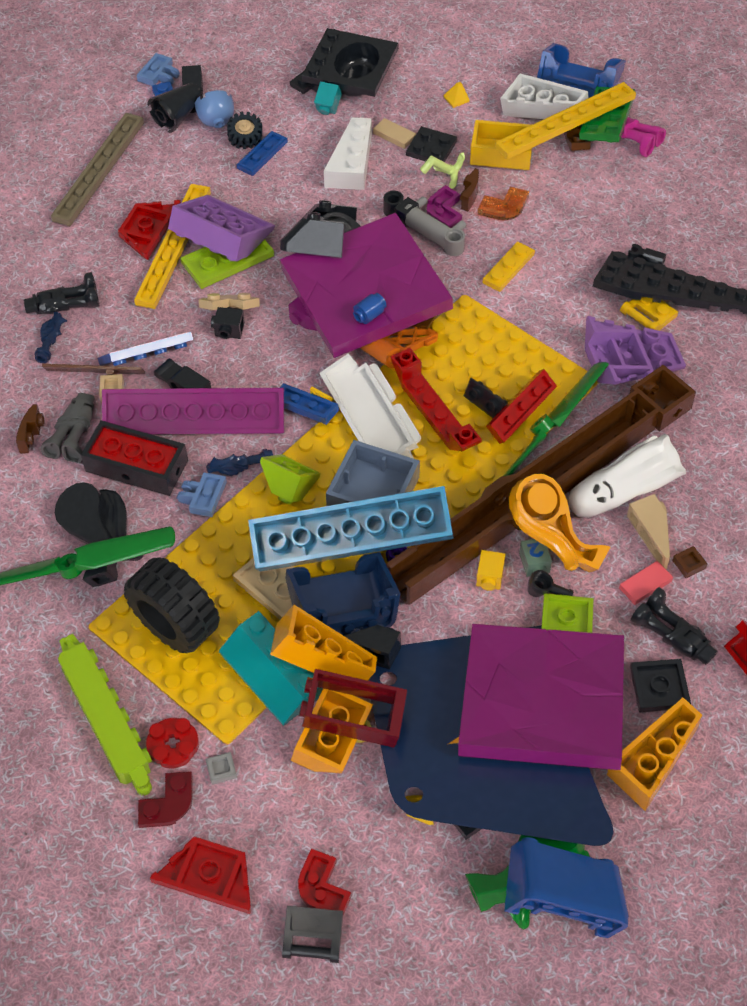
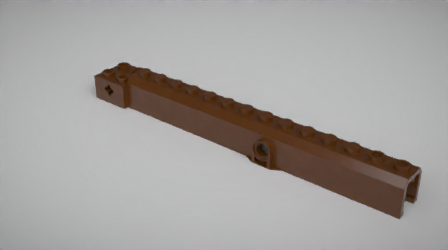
[386,365,696,605]

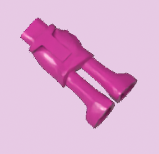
[621,117,666,157]

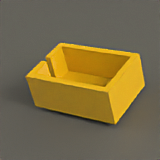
[470,120,532,170]

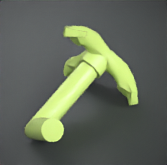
[420,152,465,189]

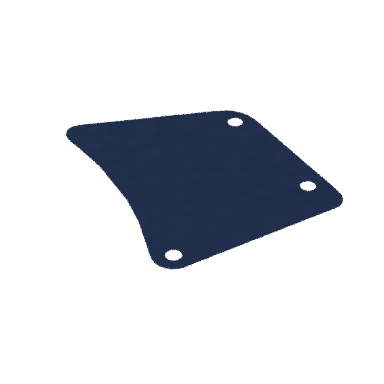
[368,625,614,846]

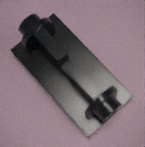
[464,378,508,418]

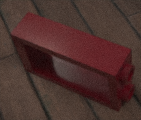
[299,669,407,748]

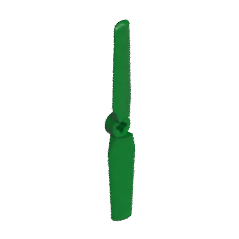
[503,362,609,476]
[0,526,175,586]

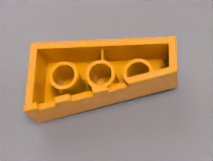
[270,605,377,681]
[607,697,702,811]

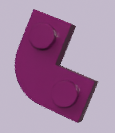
[426,185,462,228]

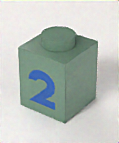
[519,539,552,577]

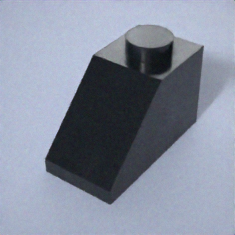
[345,625,401,670]

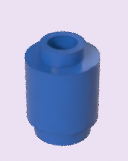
[353,293,387,324]

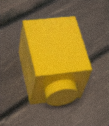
[476,550,506,591]

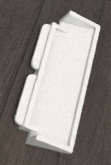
[319,353,421,459]

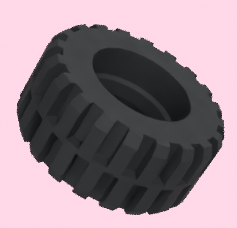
[124,557,220,653]

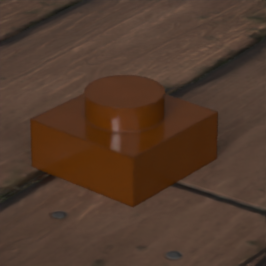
[672,546,708,578]

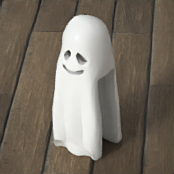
[568,434,686,518]

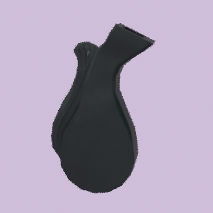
[54,482,143,587]

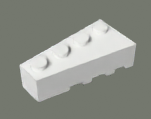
[500,73,589,119]
[324,117,372,190]

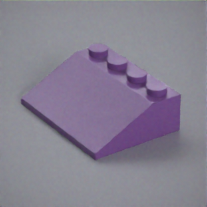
[168,195,275,261]

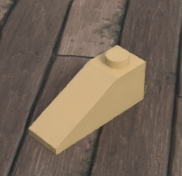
[627,494,670,569]

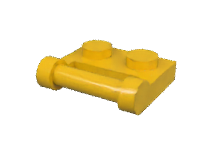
[620,297,678,331]

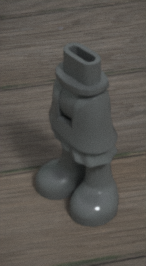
[40,393,95,463]

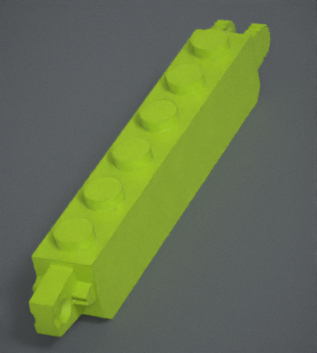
[58,634,152,796]

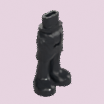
[24,272,100,315]
[630,587,718,665]

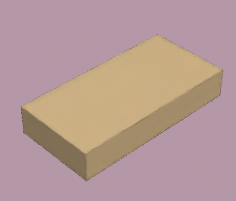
[373,118,416,149]

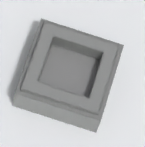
[205,752,237,785]

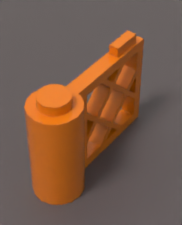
[360,326,438,369]

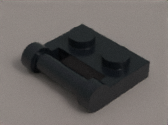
[282,906,344,963]

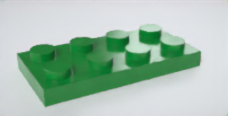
[579,86,635,143]

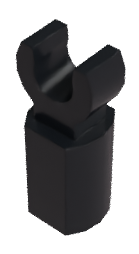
[628,244,666,264]

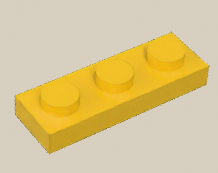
[482,241,535,292]

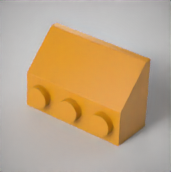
[291,689,373,773]

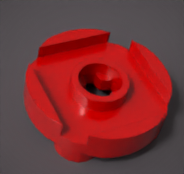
[146,718,199,769]

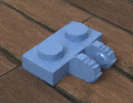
[137,53,180,86]
[176,472,227,517]

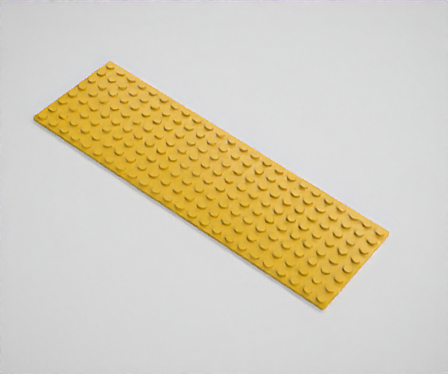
[89,295,599,744]

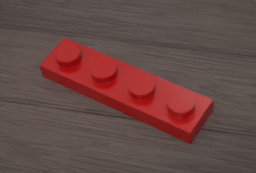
[486,369,557,444]

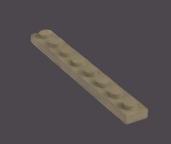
[51,113,144,226]

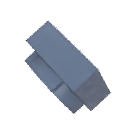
[326,440,420,506]

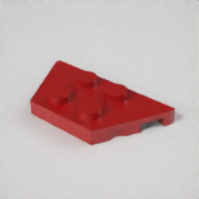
[118,200,181,260]
[150,836,251,914]

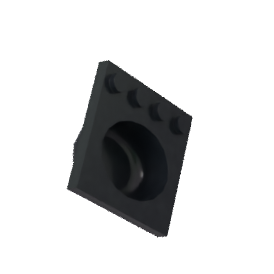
[302,28,399,97]

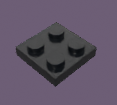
[406,126,457,162]
[630,659,691,713]

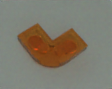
[478,187,529,220]

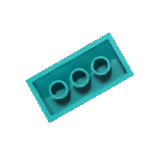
[219,611,323,726]

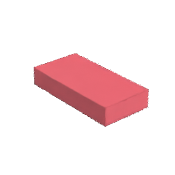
[619,561,673,605]

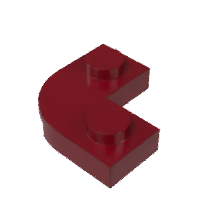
[138,771,193,828]

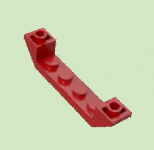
[391,348,482,452]

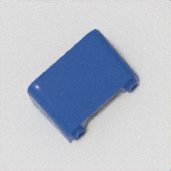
[537,43,626,98]
[504,837,629,938]

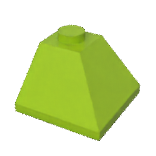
[260,454,321,504]

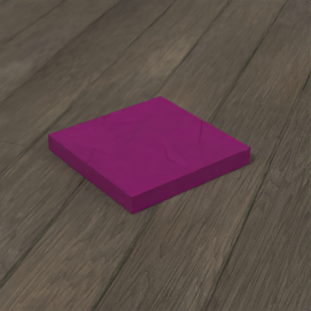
[280,213,453,358]
[458,624,624,770]

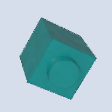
[314,81,342,115]

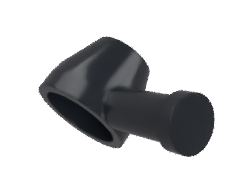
[527,570,574,597]

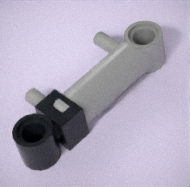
[383,190,466,256]

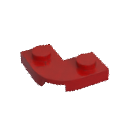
[298,848,352,915]

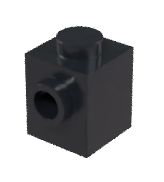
[211,307,245,339]

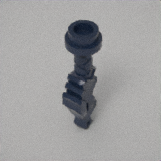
[34,312,67,363]
[206,449,273,476]

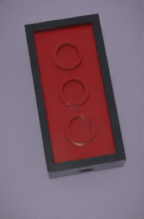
[81,420,188,496]

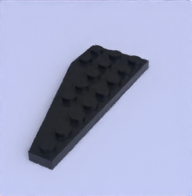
[592,251,747,314]

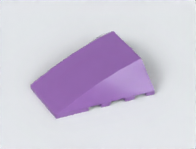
[585,316,686,385]

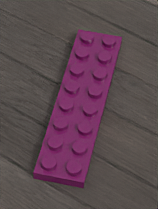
[102,388,284,434]

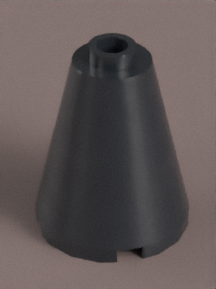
[147,83,202,133]

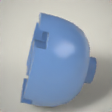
[195,90,234,128]

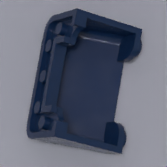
[285,552,401,636]

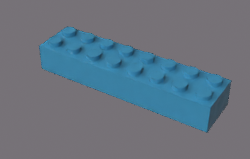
[248,486,454,572]

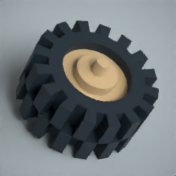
[227,111,262,149]

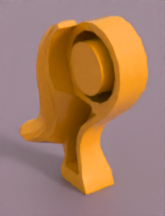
[509,474,610,572]

